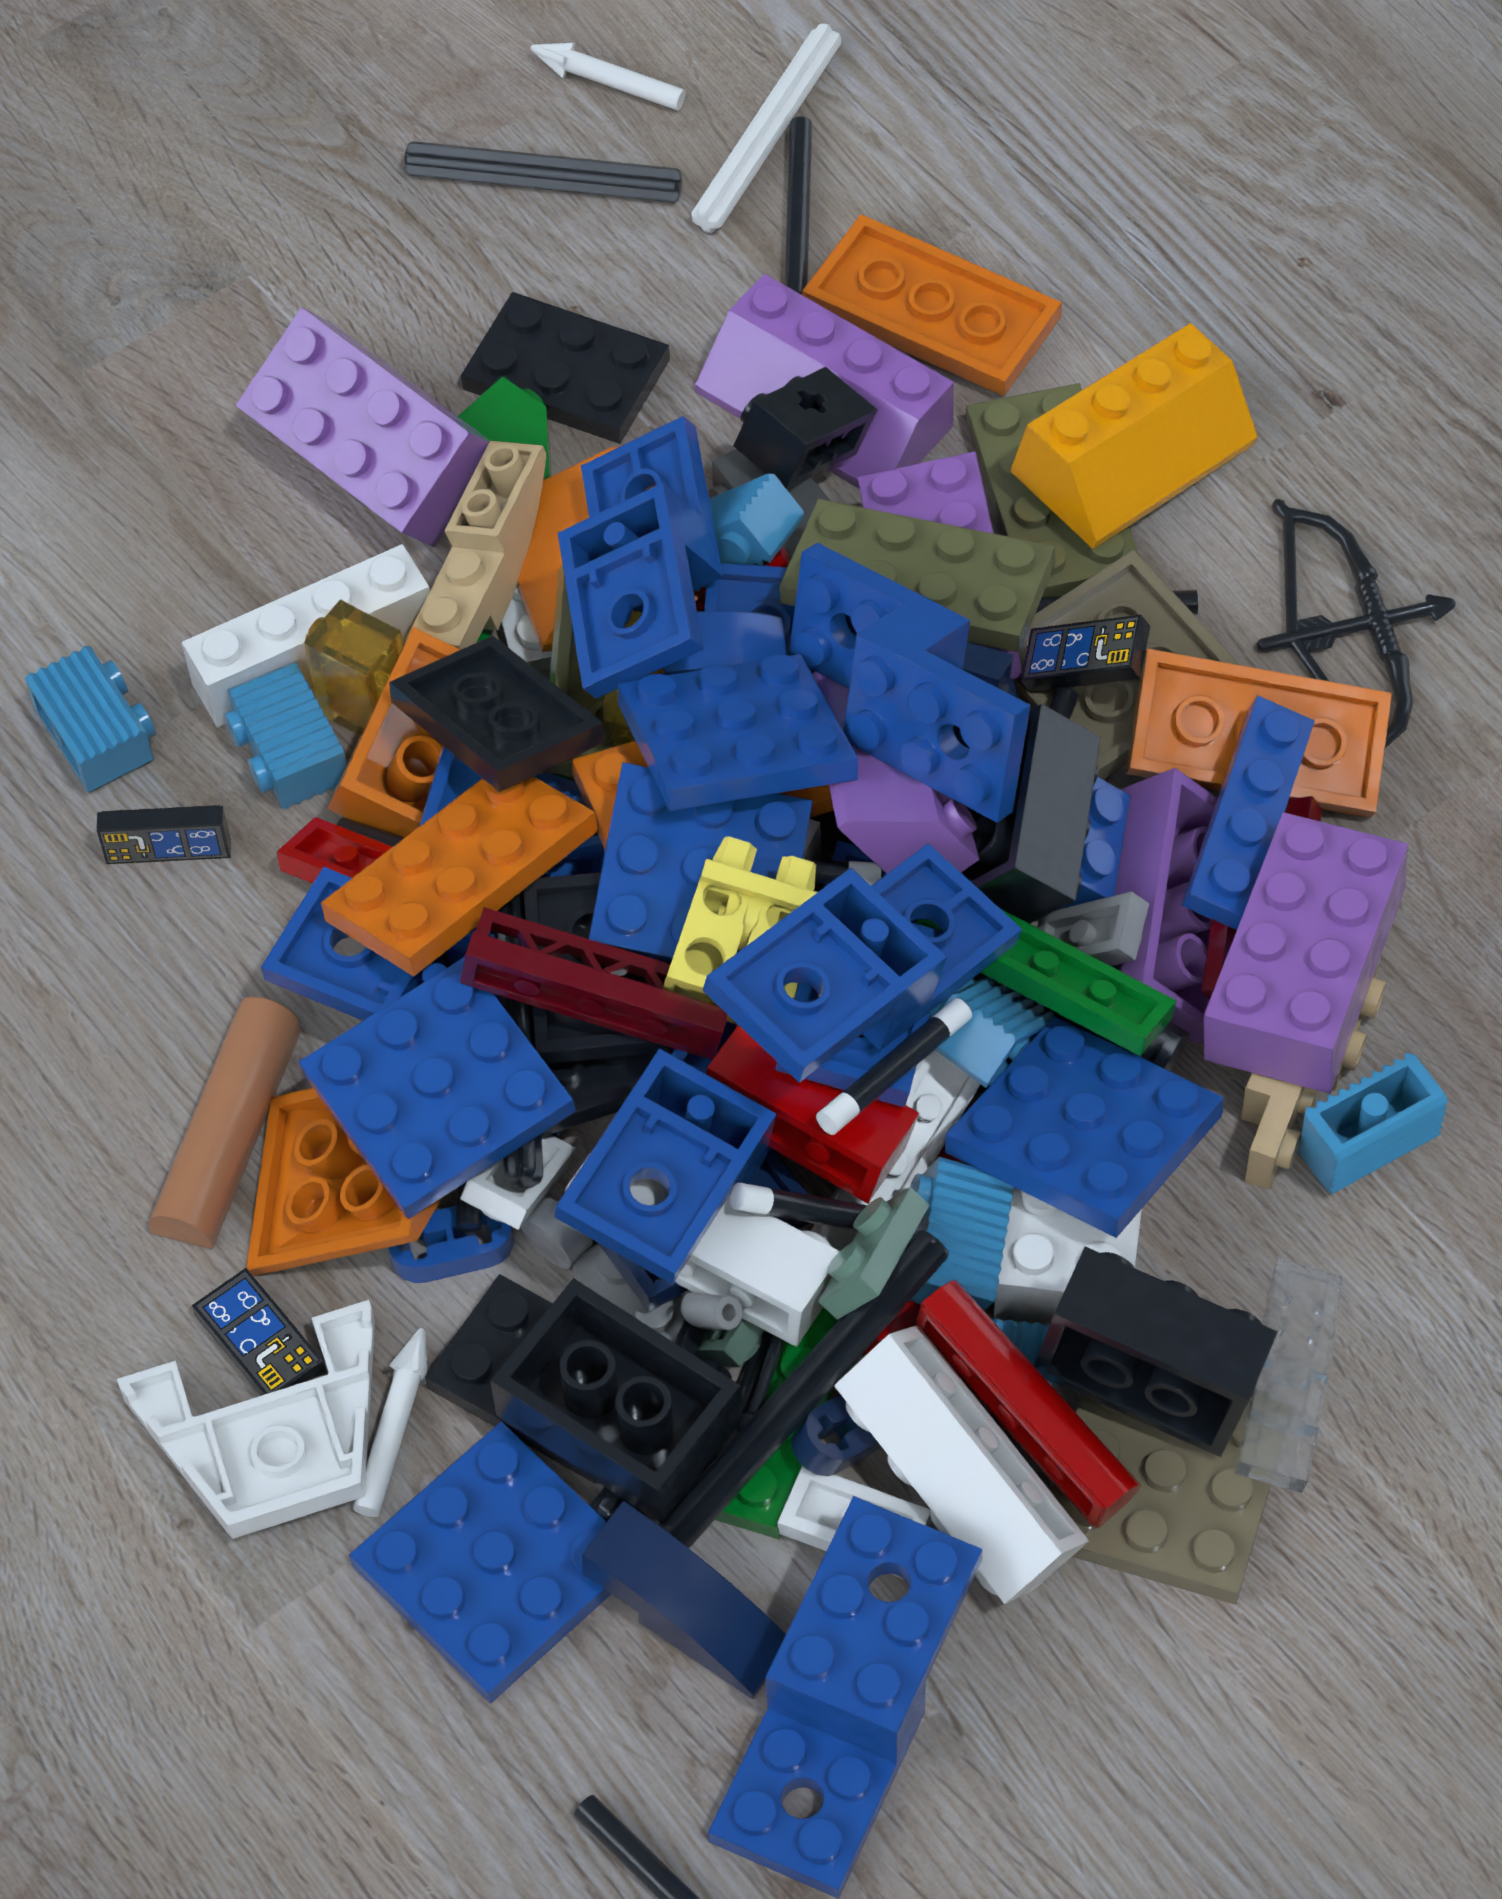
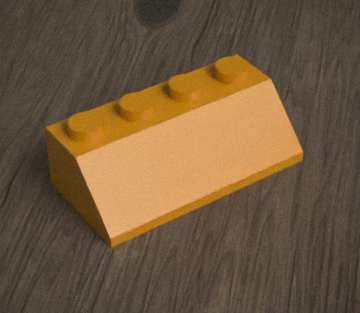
[1010,323,1258,549]

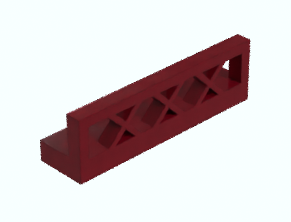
[460,907,728,1060]

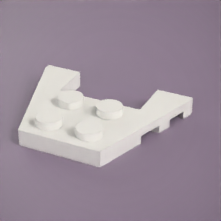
[117,1300,375,1539]

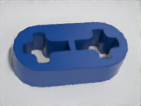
[388,1206,514,1283]

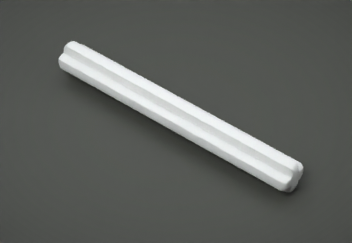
[692,23,841,233]

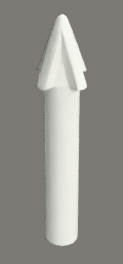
[530,42,686,111]
[353,1328,427,1518]

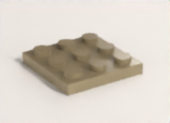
[1013,550,1240,780]
[1051,1396,1291,1605]

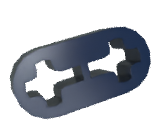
[791,1394,882,1476]

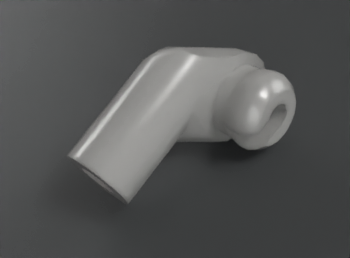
[680,1293,743,1331]

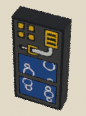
[1020,614,1150,692]
[97,805,231,864]
[192,1268,326,1396]

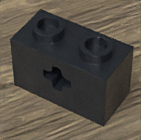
[733,367,878,489]

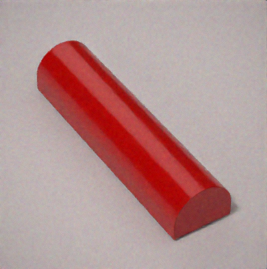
[916,1280,1141,1528]

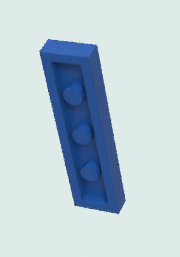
[1181,695,1315,930]

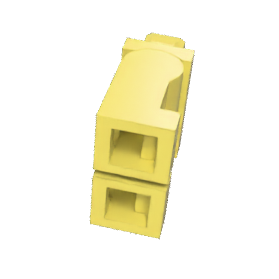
[663,836,818,1025]

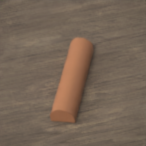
[148,997,301,1249]

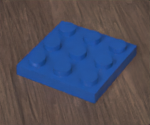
[618,654,858,811]
[588,762,812,964]
[299,957,576,1219]
[945,1016,1224,1238]
[349,1422,611,1704]

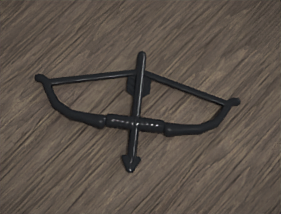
[1257,499,1456,748]

